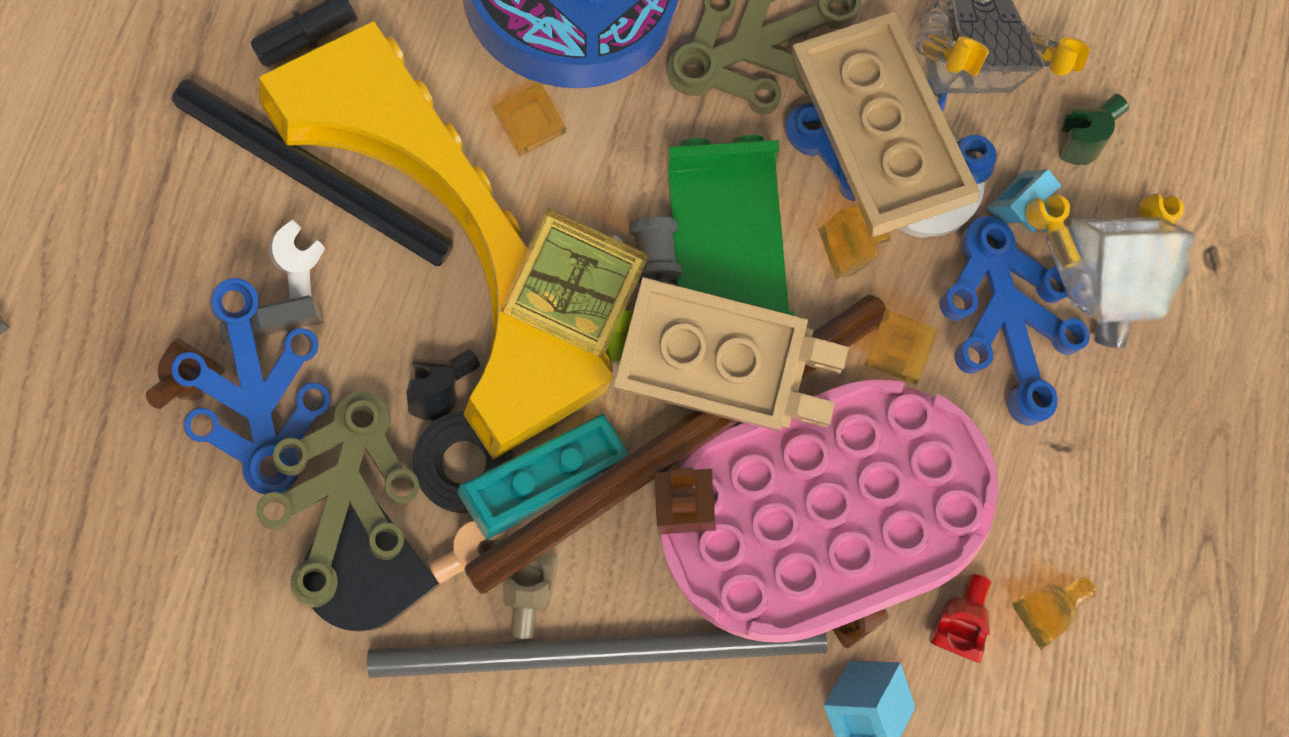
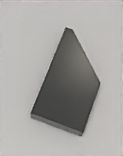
[218,295,324,344]

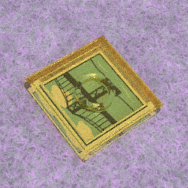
[499,207,649,358]

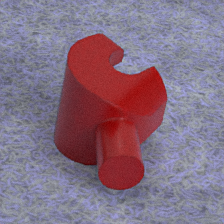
[929,574,991,663]

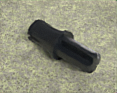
[251,0,358,67]

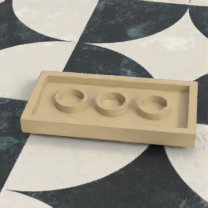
[792,11,980,237]

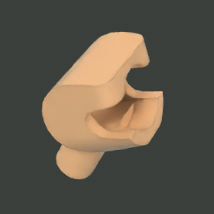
[429,521,508,583]

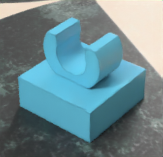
[986,169,1061,233]

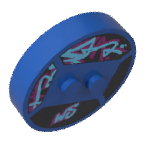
[463,0,678,88]

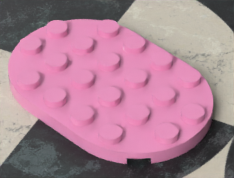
[661,379,998,642]

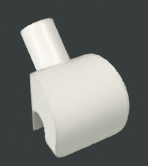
[268,219,325,299]

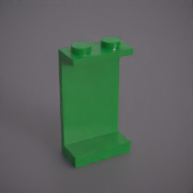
[667,135,795,316]

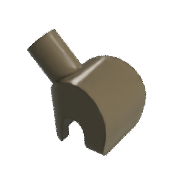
[503,554,557,639]

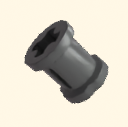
[629,216,682,282]

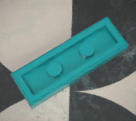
[457,413,630,540]

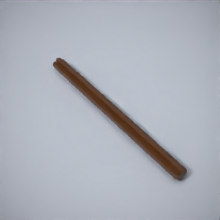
[464,295,889,594]

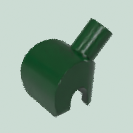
[1061,94,1129,165]

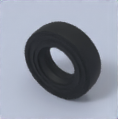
[413,412,514,513]

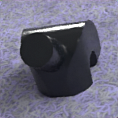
[406,348,480,420]

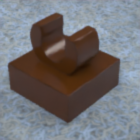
[654,468,716,534]

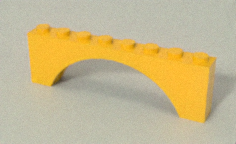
[259,21,614,460]

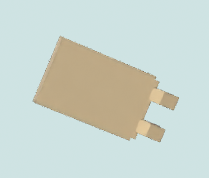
[614,277,849,432]

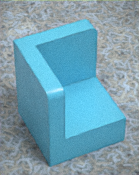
[823,661,915,737]

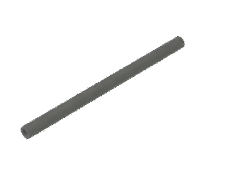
[367,630,827,678]

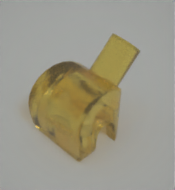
[1012,577,1097,650]

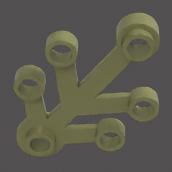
[667,0,861,115]
[256,392,419,608]

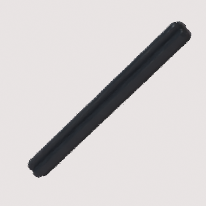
[171,79,453,266]

